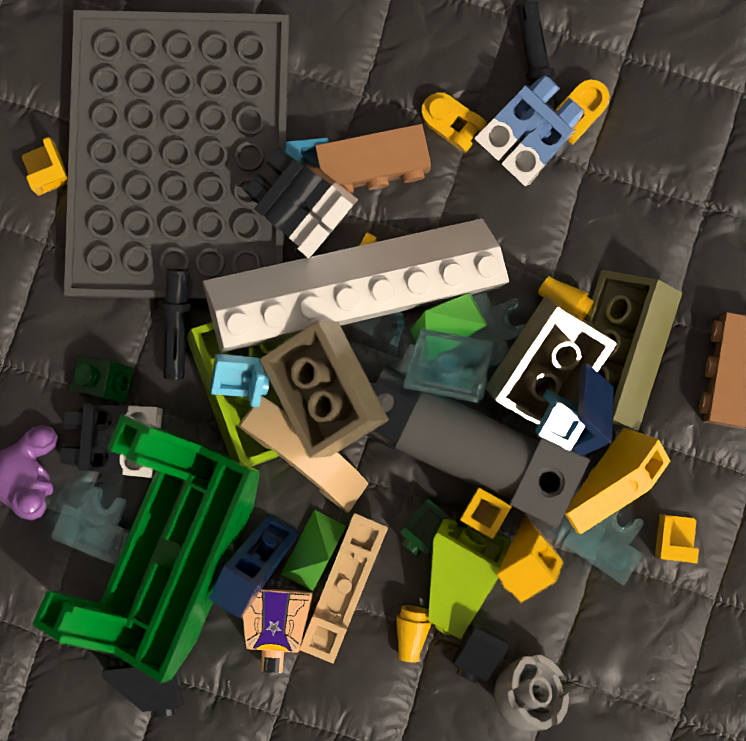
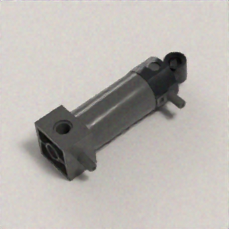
[364,344,590,528]

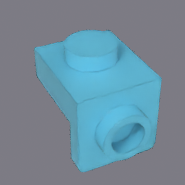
[210,354,269,407]

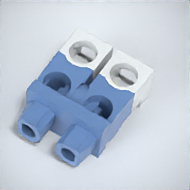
[474,75,585,186]

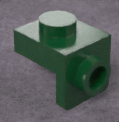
[70,355,133,402]
[399,498,453,556]

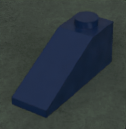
[209,514,299,619]

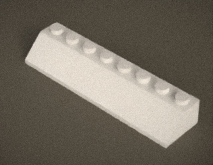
[203,219,509,353]

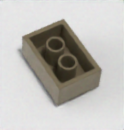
[485,296,617,425]
[260,321,388,458]

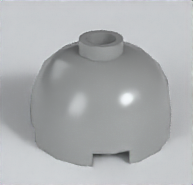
[494,655,569,731]

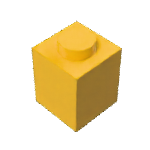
[460,488,512,539]

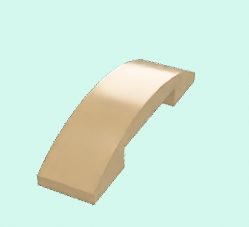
[238,396,368,513]
[299,513,388,663]

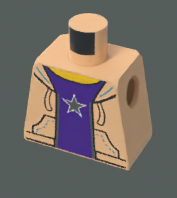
[243,588,313,673]

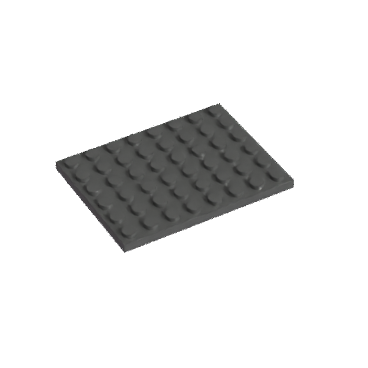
[64,10,289,300]

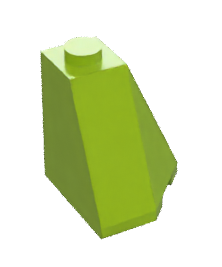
[428,519,512,639]

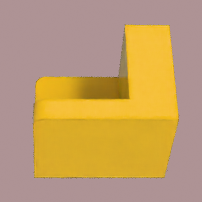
[22,137,68,196]
[655,514,699,563]

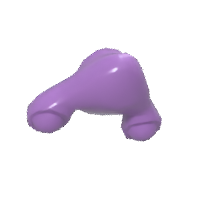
[0,425,58,520]

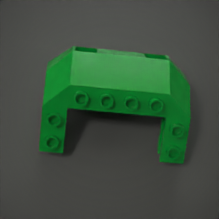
[32,414,260,683]

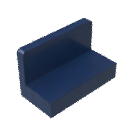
[572,363,614,456]

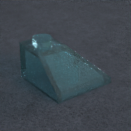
[404,328,493,402]

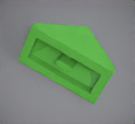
[410,293,488,362]
[281,509,346,591]

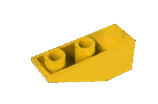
[565,427,670,534]
[497,515,563,602]

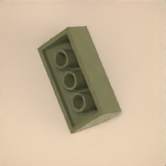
[585,270,682,431]

